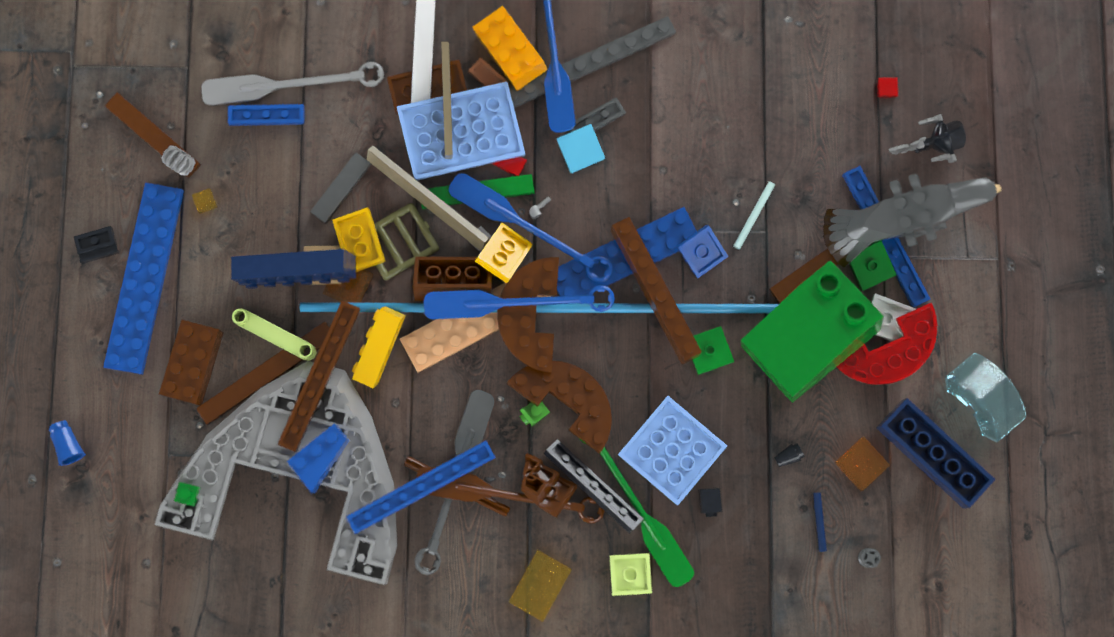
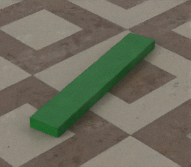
[422,174,535,209]

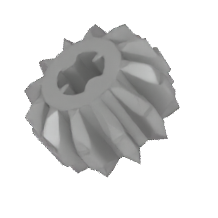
[161,146,196,176]

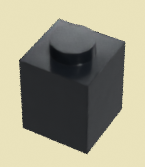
[698,488,722,517]

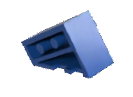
[287,424,350,493]

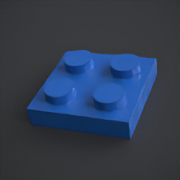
[676,225,728,278]

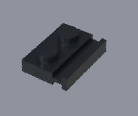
[74,226,119,264]

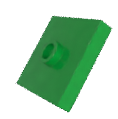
[849,240,897,291]
[692,326,735,375]

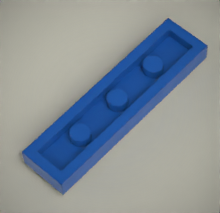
[228,104,305,126]

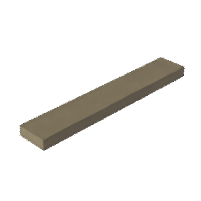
[441,42,453,159]

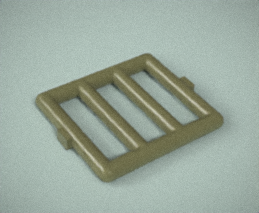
[374,203,439,281]

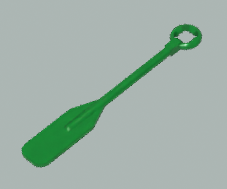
[580,439,694,587]

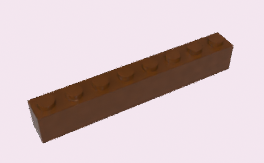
[611,217,702,365]

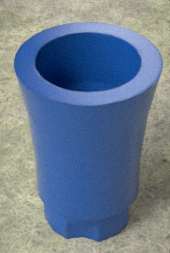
[49,421,86,466]

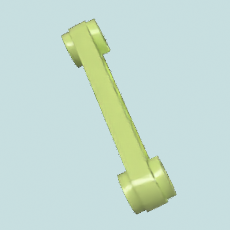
[232,308,317,361]

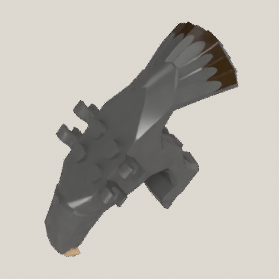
[823,174,1001,267]

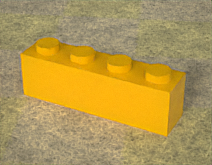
[352,306,406,388]

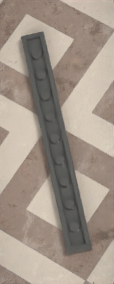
[509,16,676,108]

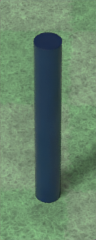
[813,492,827,552]

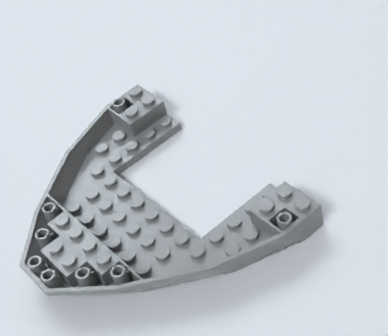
[155,361,397,585]

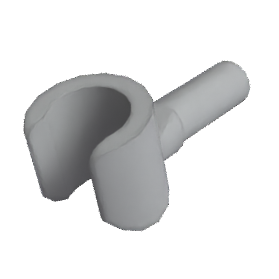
[529,197,551,220]

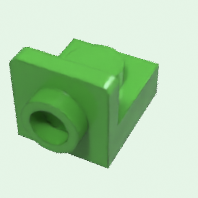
[519,402,550,426]

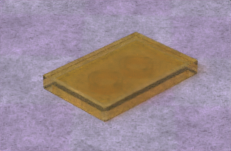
[509,550,572,622]

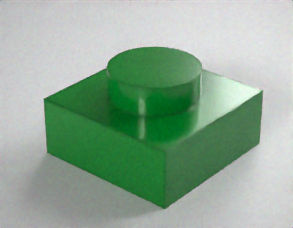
[174,482,200,506]

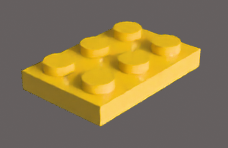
[332,207,385,272]
[475,223,533,283]

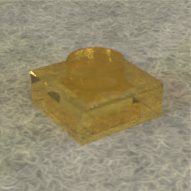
[192,188,217,214]

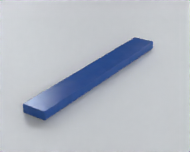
[842,166,930,308]
[346,441,496,534]

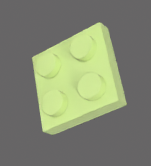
[610,553,652,596]

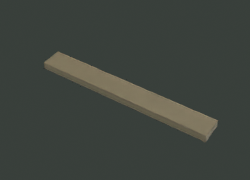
[367,146,489,252]

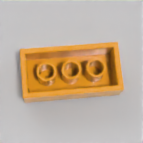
[472,6,548,91]

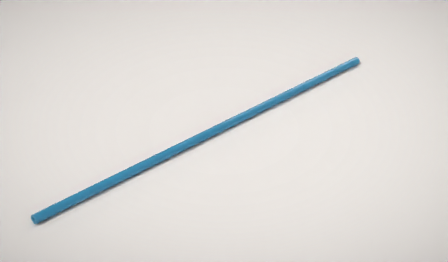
[300,302,779,313]

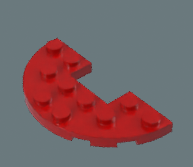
[836,302,938,385]

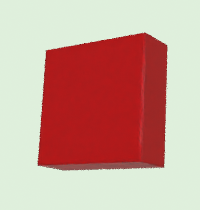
[877,78,898,98]

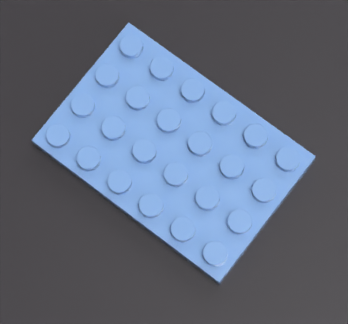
[397,82,525,180]

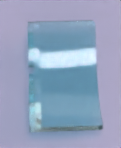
[945,353,1026,442]

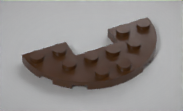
[497,257,559,373]
[507,361,612,454]

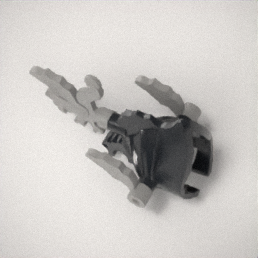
[889,114,966,163]

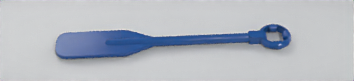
[543,0,576,133]
[449,173,612,282]
[424,285,615,319]

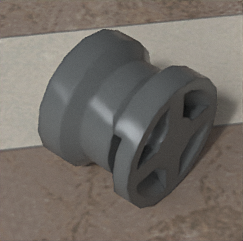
[858,548,881,568]

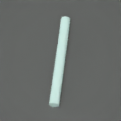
[733,182,775,250]

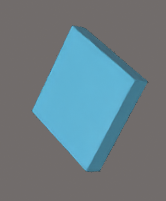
[556,124,606,173]

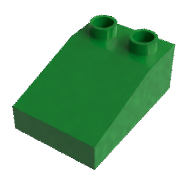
[741,260,884,403]

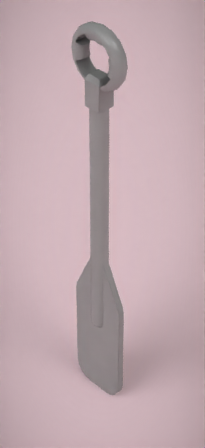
[201,62,384,105]

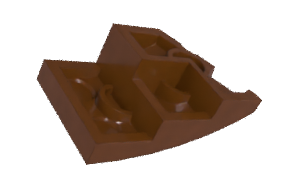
[521,453,577,518]

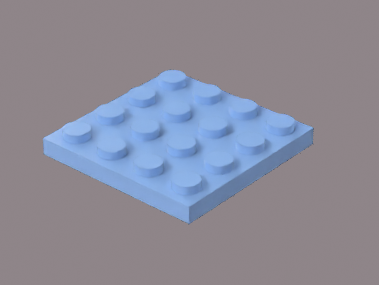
[618,396,727,506]

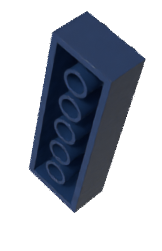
[231,249,356,289]
[876,398,996,509]

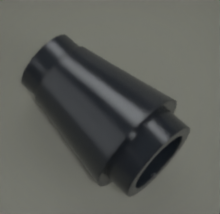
[774,443,805,468]

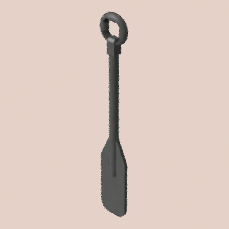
[415,390,494,575]

